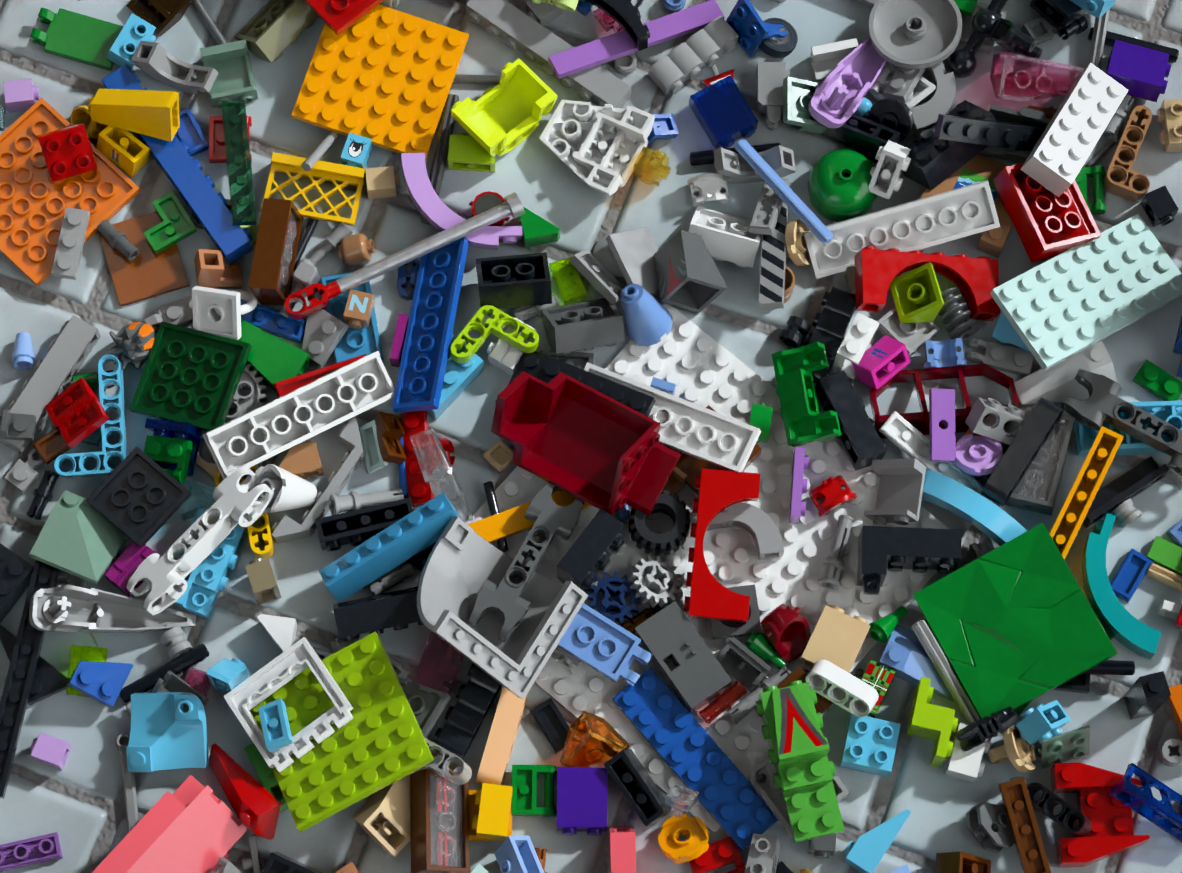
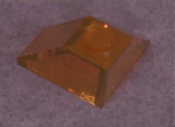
[560,711,629,767]

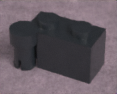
[1030,0,1088,40]

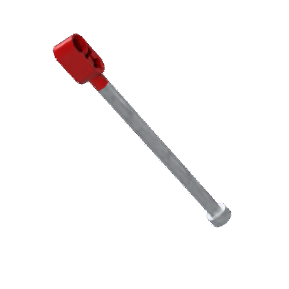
[285,192,525,320]

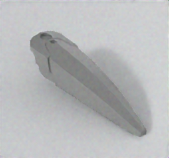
[29,585,196,633]

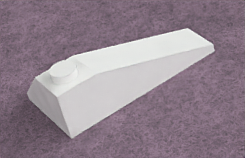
[1014,341,1117,406]

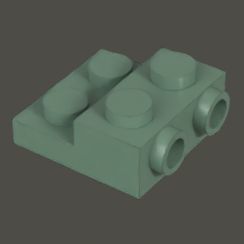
[783,76,828,135]

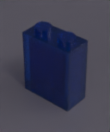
[689,75,758,149]

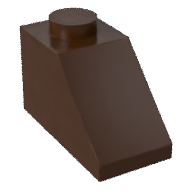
[935,851,991,873]

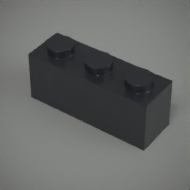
[603,749,673,827]

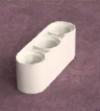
[806,660,879,717]

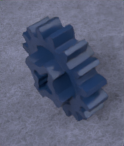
[588,572,641,625]

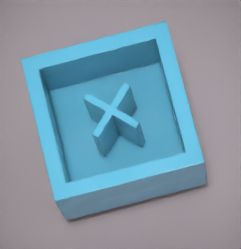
[840,714,901,777]

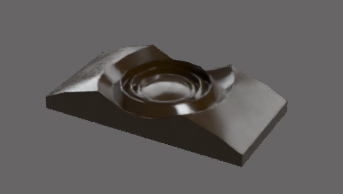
[126,0,194,36]

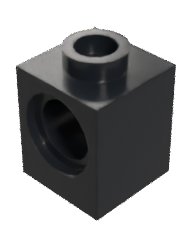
[1140,186,1178,227]

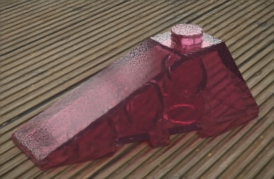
[990,52,1085,103]

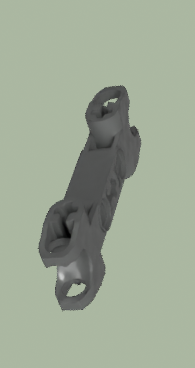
[1060,369,1182,476]
[469,482,585,643]

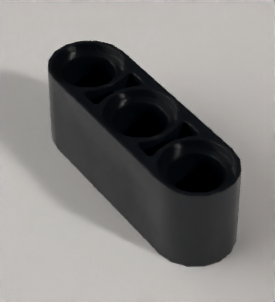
[1027,782,1092,837]

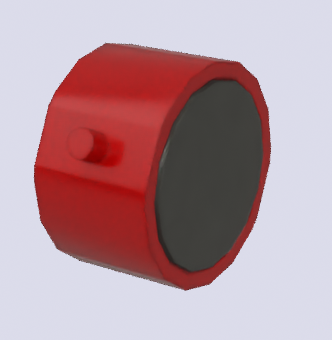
[469,191,510,226]

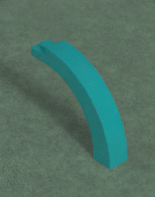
[1082,513,1162,660]

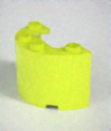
[450,58,558,157]

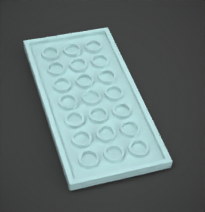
[990,214,1182,371]

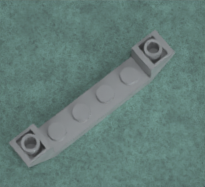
[271,417,365,544]

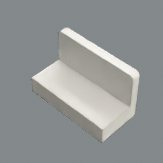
[810,38,859,81]

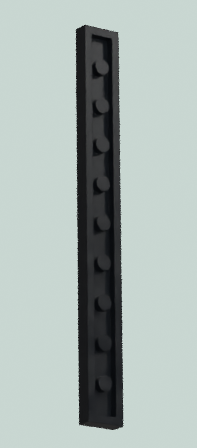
[0,560,60,799]

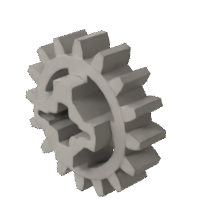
[629,555,683,608]

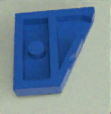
[67,661,133,708]

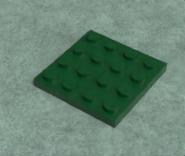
[129,321,252,432]

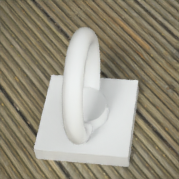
[192,286,257,340]

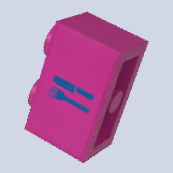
[852,335,911,390]

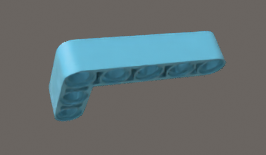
[54,354,128,478]

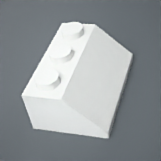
[688,206,762,268]

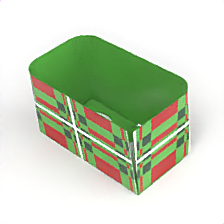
[861,660,896,718]

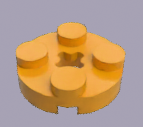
[658,814,709,864]

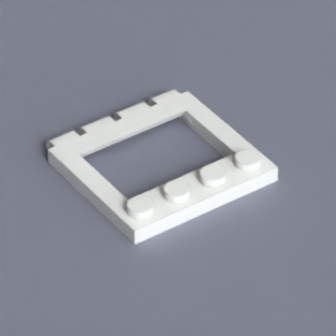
[223,637,354,772]

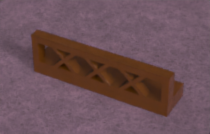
[998,777,1051,873]

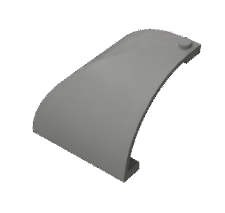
[417,516,588,700]

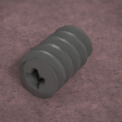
[938,287,980,340]

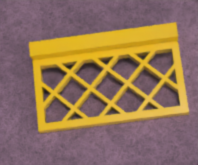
[262,152,366,226]

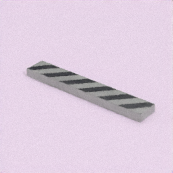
[758,203,788,309]

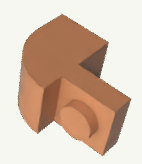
[194,249,243,289]

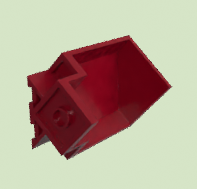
[491,371,681,516]

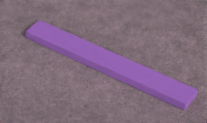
[548,0,725,79]

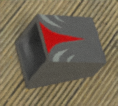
[654,230,727,313]

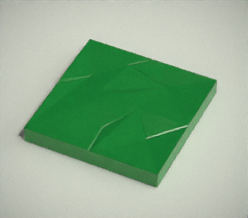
[913,523,1118,719]

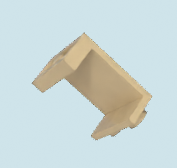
[799,605,871,673]

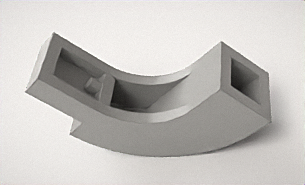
[131,41,218,95]
[909,62,956,138]
[713,145,796,183]
[706,502,784,560]

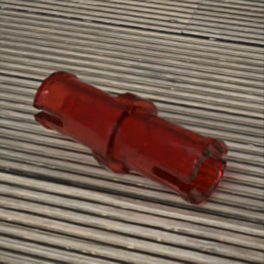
[699,681,747,724]

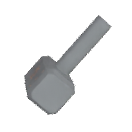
[279,261,320,318]

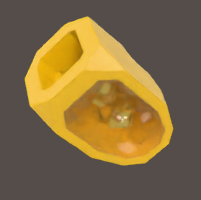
[70,105,108,139]

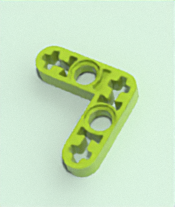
[450,305,539,364]

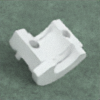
[687,173,729,207]

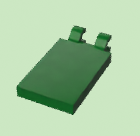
[30,8,124,71]

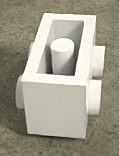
[869,140,911,199]

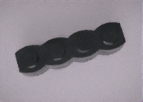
[803,287,856,383]
[433,663,502,760]

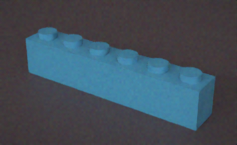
[319,492,461,603]

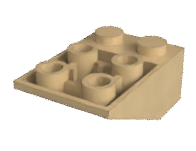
[352,772,414,857]

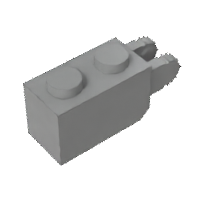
[756,62,790,130]

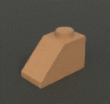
[279,440,324,479]

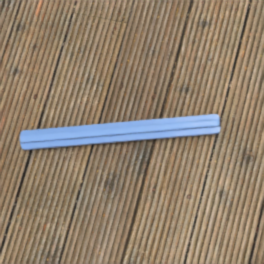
[734,139,833,244]

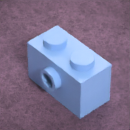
[494,836,544,873]

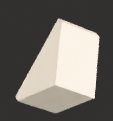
[257,614,297,653]

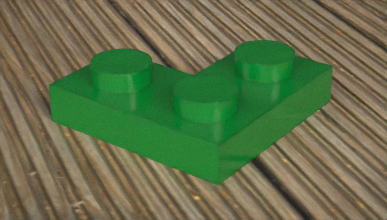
[143,191,197,255]

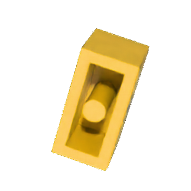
[97,125,150,177]
[472,783,513,840]

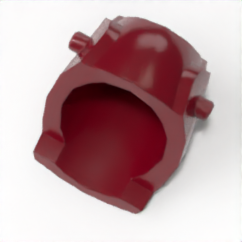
[761,604,811,663]

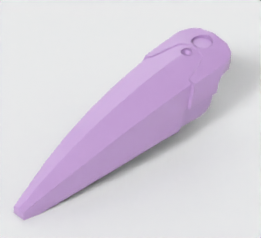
[808,37,887,128]

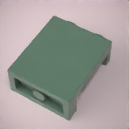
[200,39,258,109]

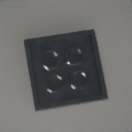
[86,446,191,548]

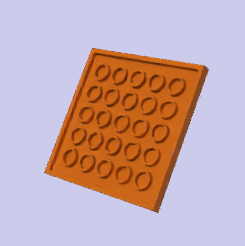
[0,97,141,287]

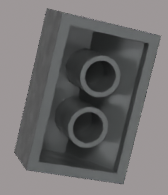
[540,298,625,355]

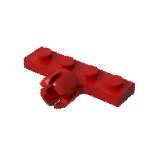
[401,410,455,507]

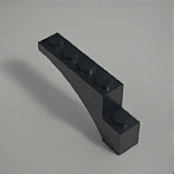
[585,0,650,51]

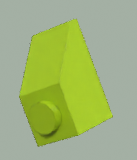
[448,133,496,173]

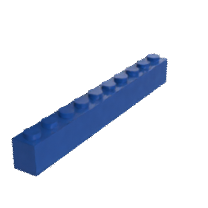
[101,65,253,265]

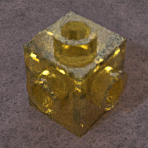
[633,146,671,186]

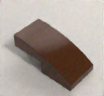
[376,412,407,465]

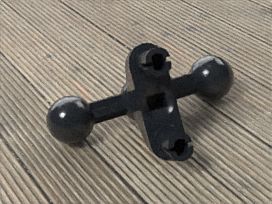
[948,0,1043,78]

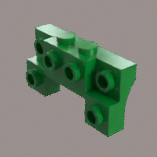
[771,342,841,447]

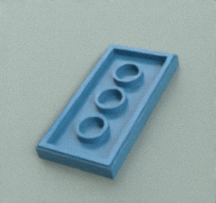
[320,271,384,363]

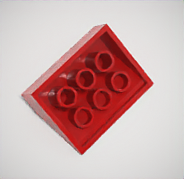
[993,162,1102,263]

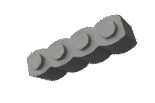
[649,16,739,95]

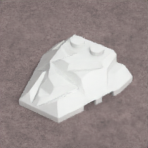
[539,100,655,196]

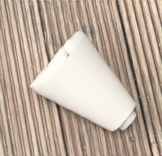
[249,464,317,513]

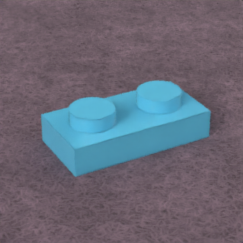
[258,698,293,753]

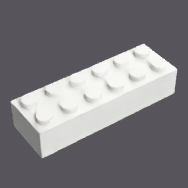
[1020,63,1128,197]

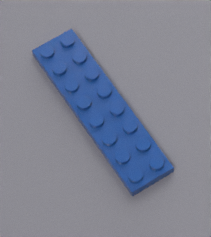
[392,236,469,413]
[612,667,778,851]

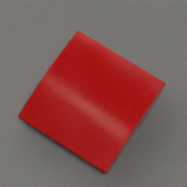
[45,378,109,448]

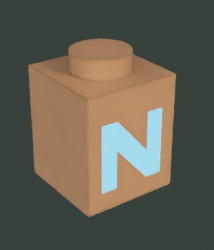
[343,289,375,329]

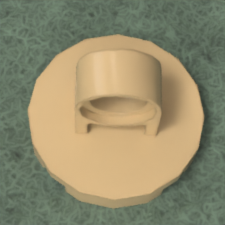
[785,219,811,266]
[988,722,1036,773]

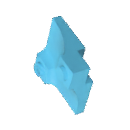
[126,692,209,772]

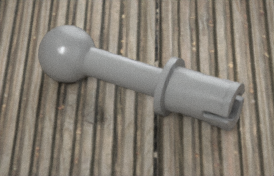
[296,222,353,268]

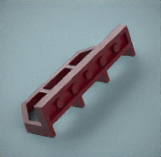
[869,364,1019,439]

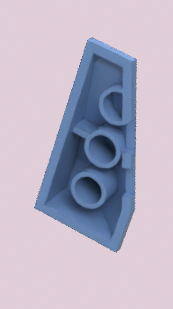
[879,624,967,703]

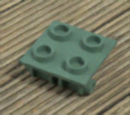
[1036,725,1090,769]

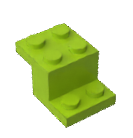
[906,677,958,767]

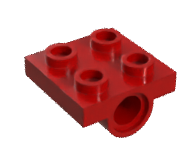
[38,123,98,182]

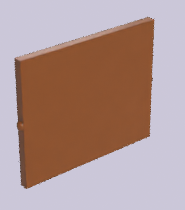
[99,211,189,306]

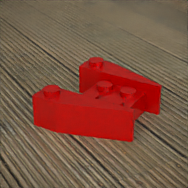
[1050,762,1150,868]

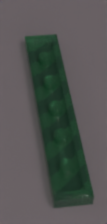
[221,100,257,226]

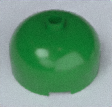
[808,149,879,222]

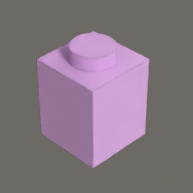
[3,78,40,112]
[30,732,72,770]

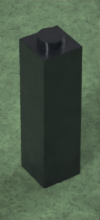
[1123,671,1171,720]

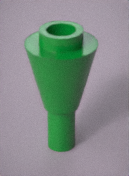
[869,606,907,643]
[744,631,786,670]

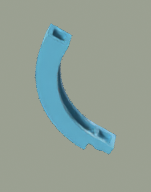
[922,469,1027,546]

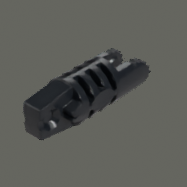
[956,706,1019,752]

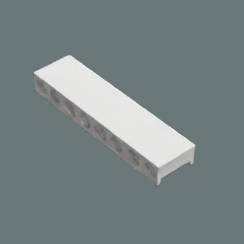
[202,351,395,479]

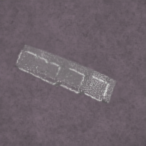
[410,428,473,523]

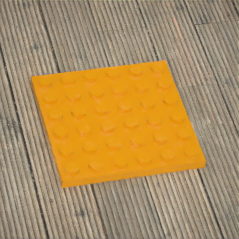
[291,4,469,161]

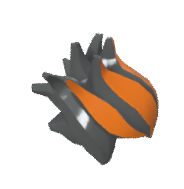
[107,322,156,369]

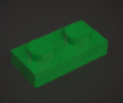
[1132,359,1182,401]

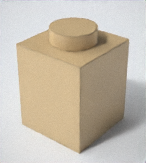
[365,166,401,199]

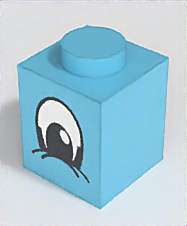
[340,132,373,169]

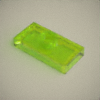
[549,257,587,305]

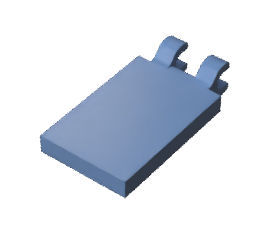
[557,603,653,687]

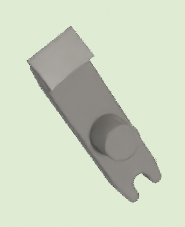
[242,835,261,873]

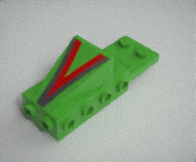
[755,680,845,843]

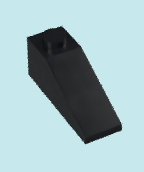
[832,114,901,163]

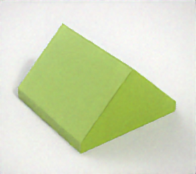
[890,262,944,323]

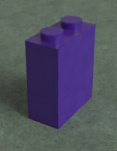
[1106,40,1171,102]
[557,767,607,836]

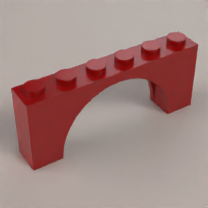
[855,246,1000,321]
[684,468,761,623]

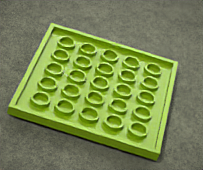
[250,632,435,832]

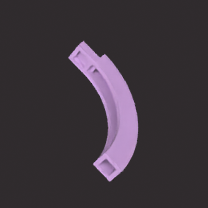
[400,153,522,249]

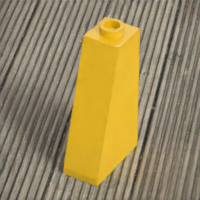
[88,88,180,142]

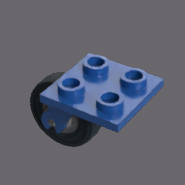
[726,0,798,58]

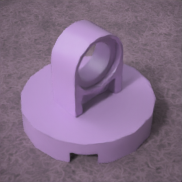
[955,433,1003,480]

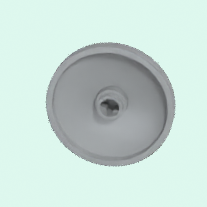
[869,0,962,69]

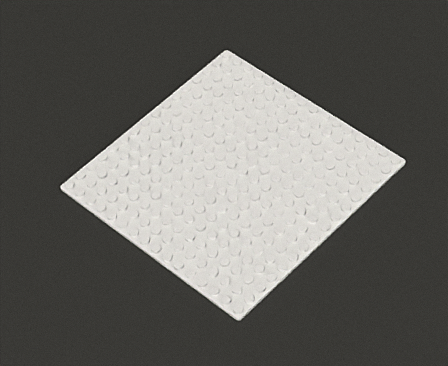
[416,303,962,832]

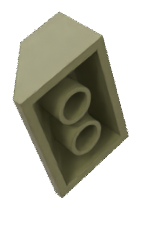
[234,0,318,63]

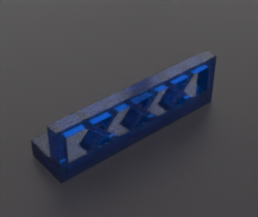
[1110,763,1182,842]

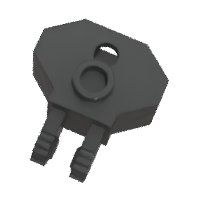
[966,799,1015,853]

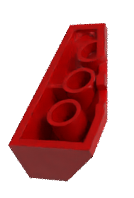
[209,743,281,840]

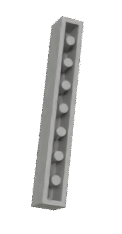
[466,0,631,108]

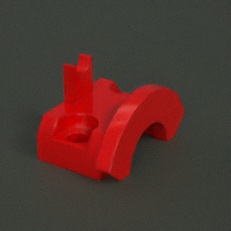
[809,475,857,517]

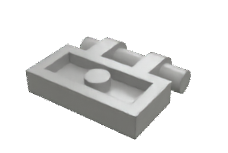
[869,61,926,103]

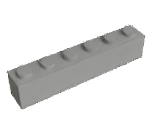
[0,315,101,455]

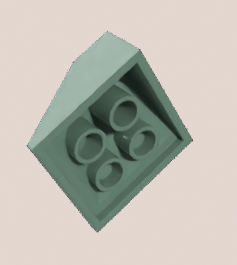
[29,490,128,584]

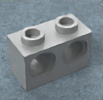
[965,397,1026,445]

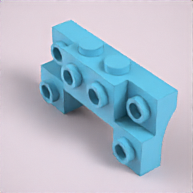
[173,508,246,619]

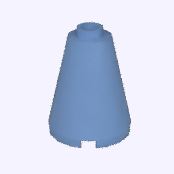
[620,284,673,346]

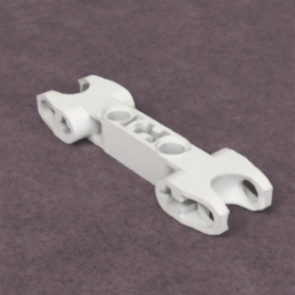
[126,466,274,615]

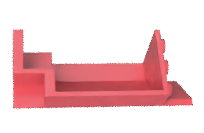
[92,775,248,873]

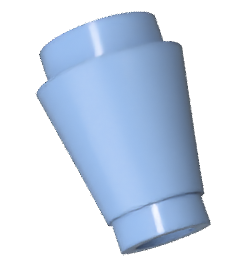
[11,332,35,370]

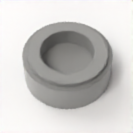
[614,53,637,75]

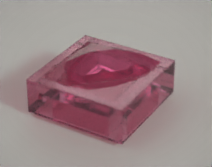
[185,667,211,698]

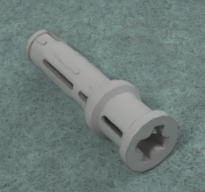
[329,489,404,515]
[817,515,854,589]

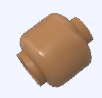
[338,233,375,267]

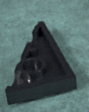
[0,625,70,706]

